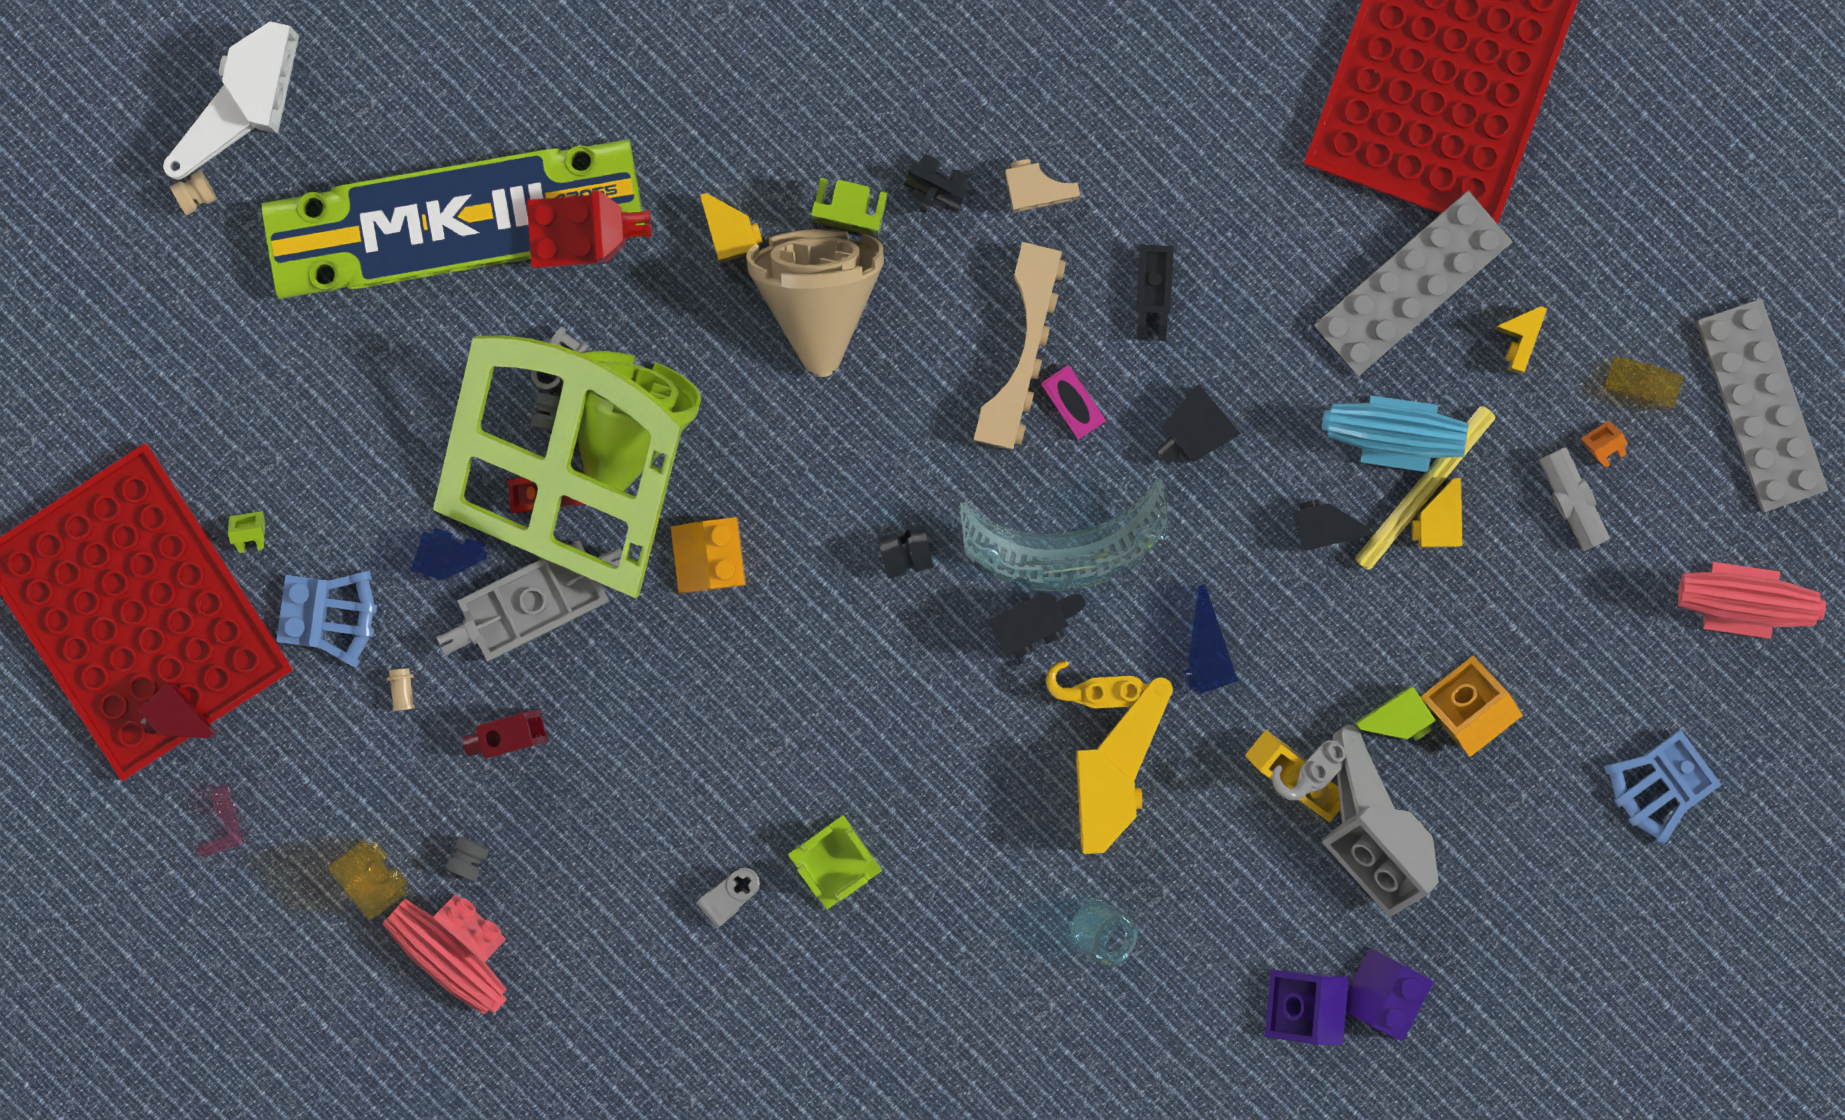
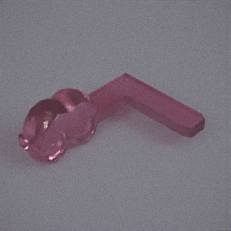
[198,784,245,857]

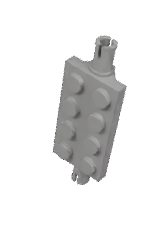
[436,541,623,662]

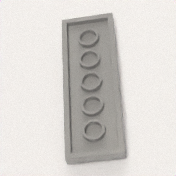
[1314,191,1513,376]
[1696,299,1828,513]

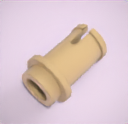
[386,668,415,711]

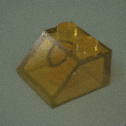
[327,839,409,921]

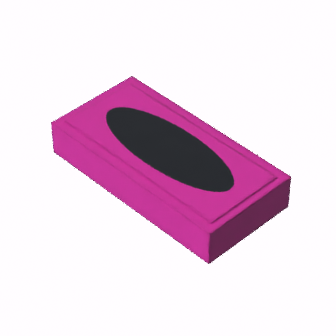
[1041,365,1106,440]

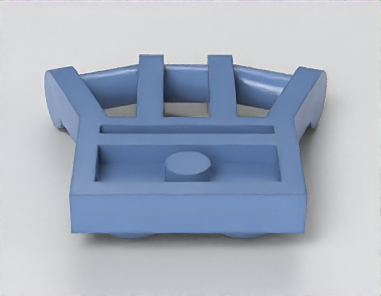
[276,571,377,668]
[1604,730,1721,846]

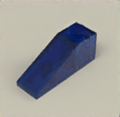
[1183,584,1238,694]

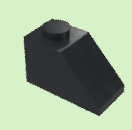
[1293,499,1371,552]

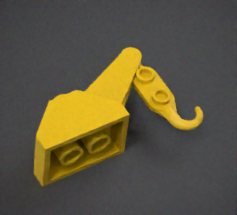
[1046,661,1173,854]

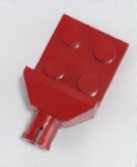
[527,190,652,269]

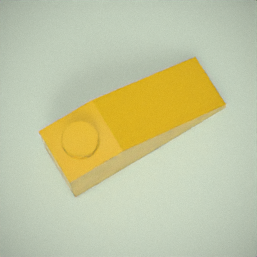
[1245,730,1341,823]

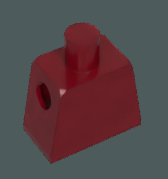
[463,709,549,759]

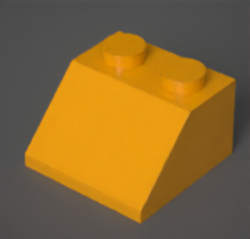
[671,517,746,594]
[1421,656,1523,757]

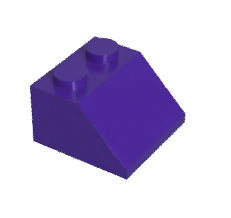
[1346,948,1434,1042]
[1265,969,1349,1045]

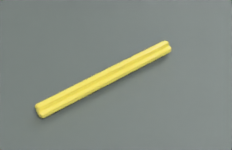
[1355,406,1495,570]

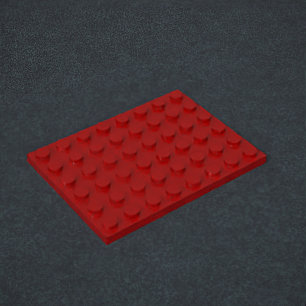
[1303,0,1579,224]
[0,443,294,781]

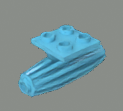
[1322,396,1469,472]

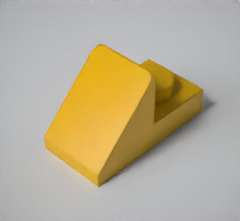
[1494,306,1547,375]

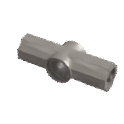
[1539,447,1610,551]

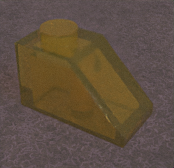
[1603,356,1685,411]

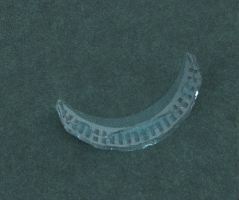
[959,479,1169,591]

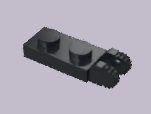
[1136,244,1174,341]

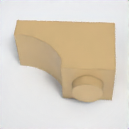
[1005,159,1080,213]

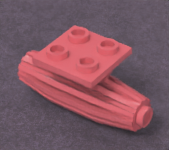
[1678,562,1826,639]
[382,894,507,1014]

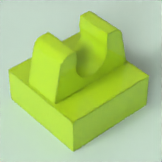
[228,511,266,553]

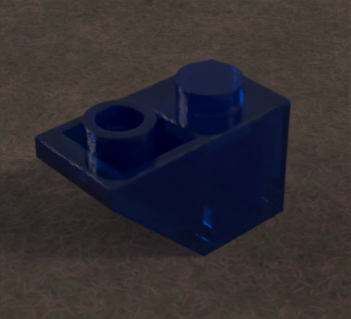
[411,528,491,581]

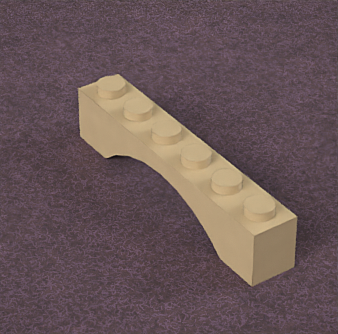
[973,242,1066,451]

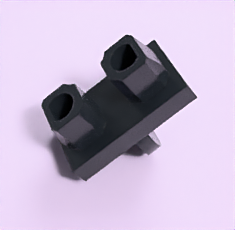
[904,154,968,214]

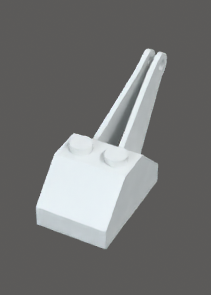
[163,22,299,180]

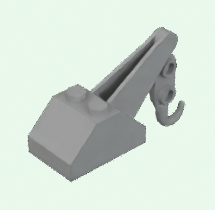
[1272,725,1439,918]

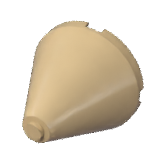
[747,229,884,377]

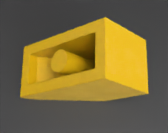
[700,193,763,263]
[1412,478,1462,548]

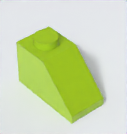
[1353,686,1436,741]

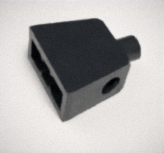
[1155,384,1240,465]

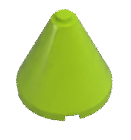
[577,351,701,491]

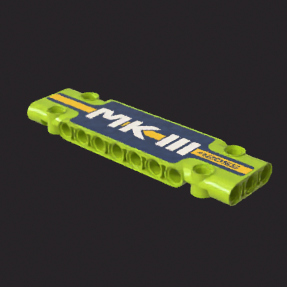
[262,139,645,299]

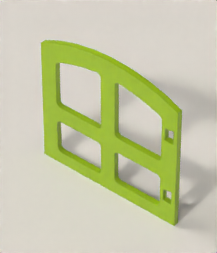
[433,335,683,598]

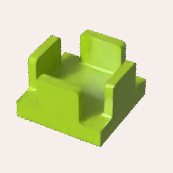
[811,178,887,237]
[788,815,882,910]

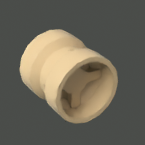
[170,170,217,215]

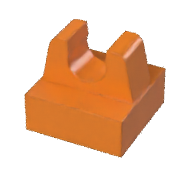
[1581,421,1628,467]

